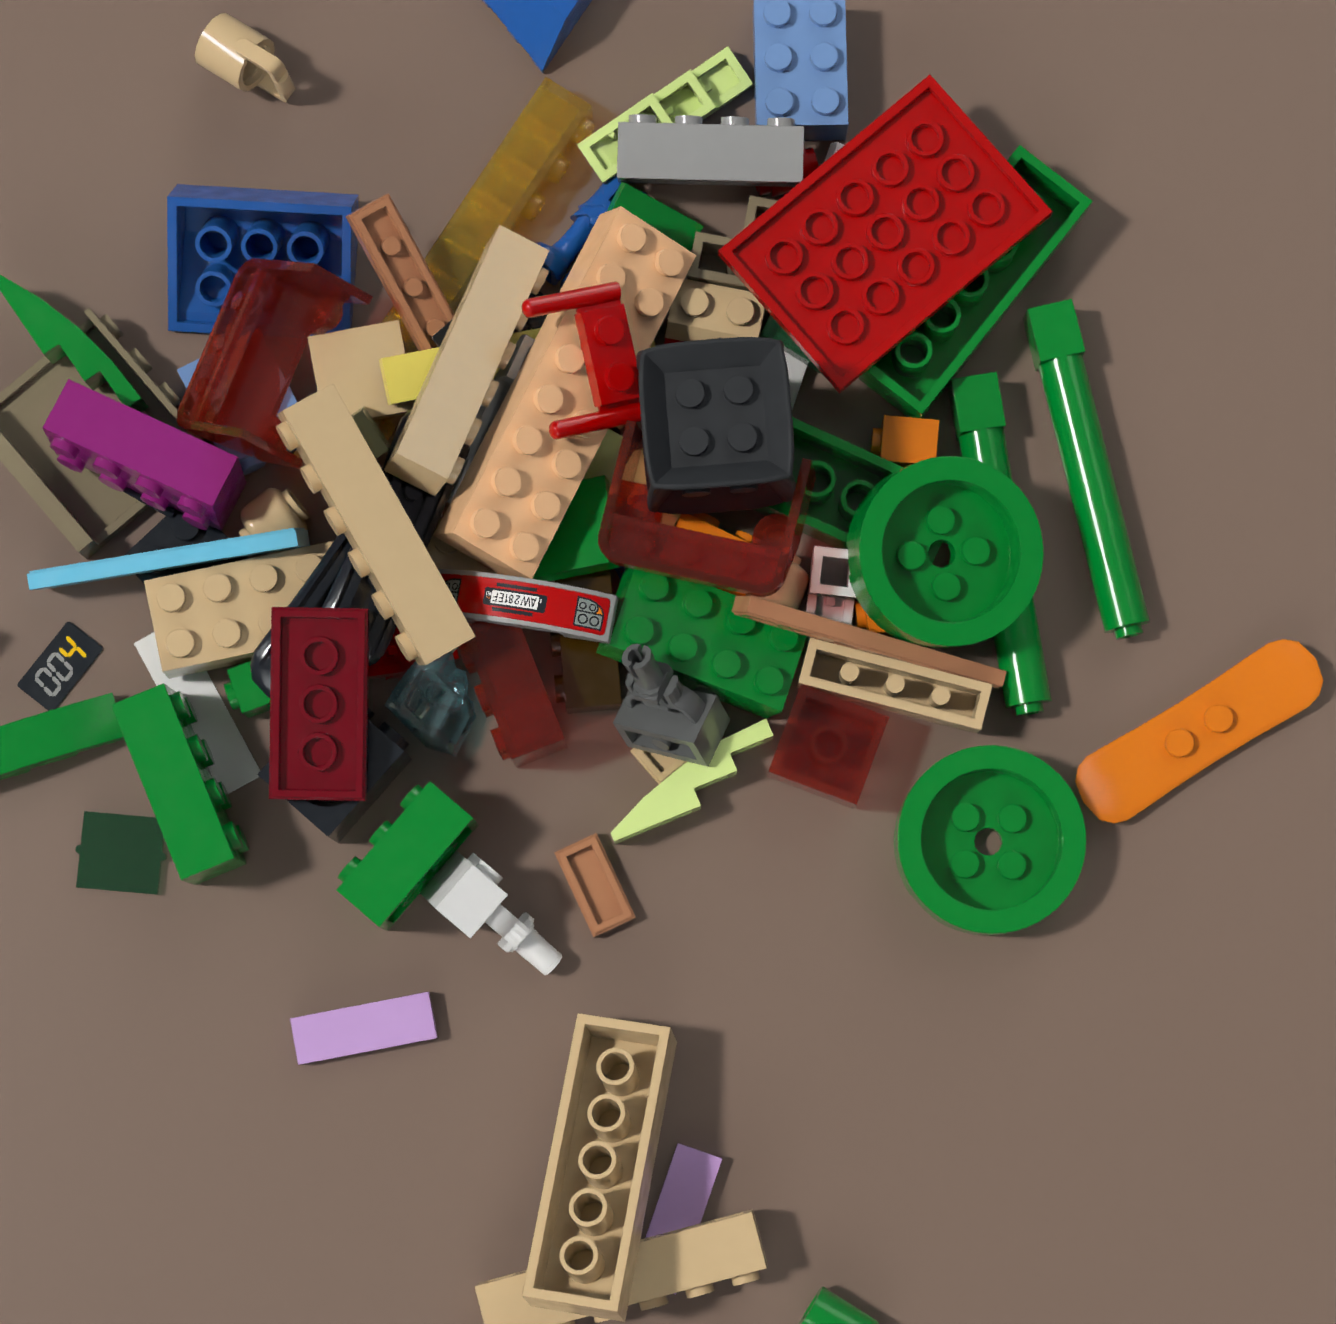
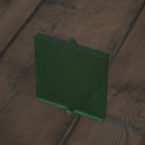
[75,811,167,895]

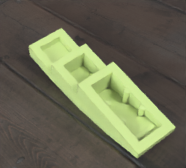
[577,46,753,183]
[611,719,774,844]

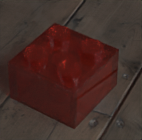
[767,684,889,809]

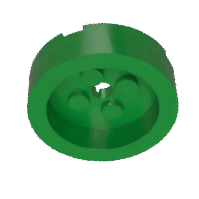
[846,456,1044,648]
[894,745,1086,936]

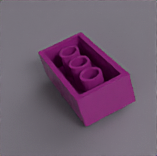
[42,379,246,531]

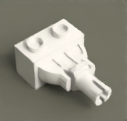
[420,851,562,975]

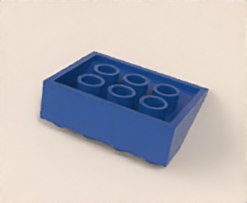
[167,184,359,339]

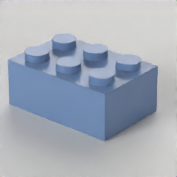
[753,0,849,141]

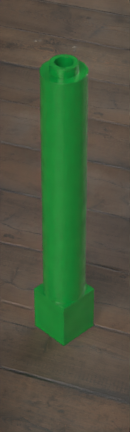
[1022,299,1150,640]
[947,372,1052,716]

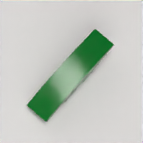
[0,275,149,412]
[0,693,124,780]

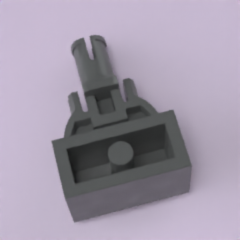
[613,644,731,767]

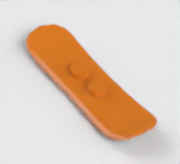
[1075,639,1323,823]

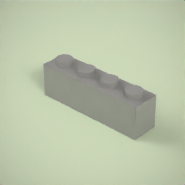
[617,114,804,187]

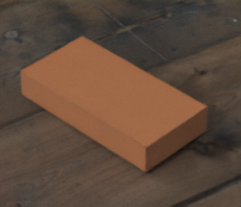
[554,833,636,937]

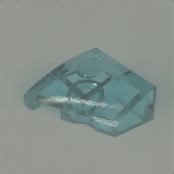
[385,647,476,757]

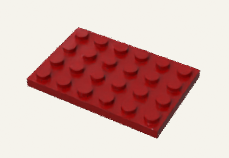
[718,74,1052,394]

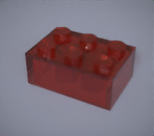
[458,621,568,768]

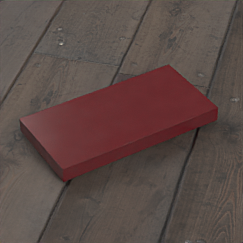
[269,607,369,801]

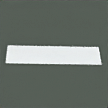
[134,632,260,794]

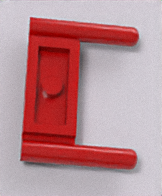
[521,281,641,440]

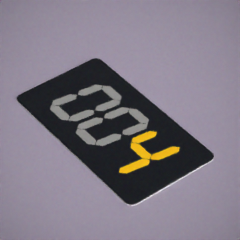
[17,622,103,711]

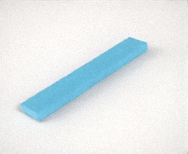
[27,528,310,590]

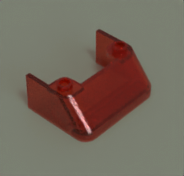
[177,258,373,468]
[598,420,816,597]

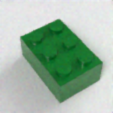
[336,781,479,931]

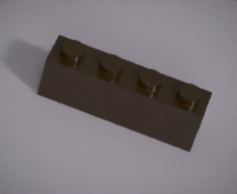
[550,569,622,714]

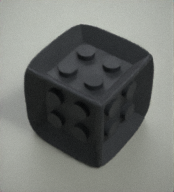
[636,337,796,514]

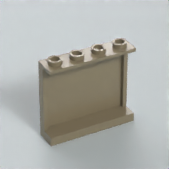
[0,308,211,559]

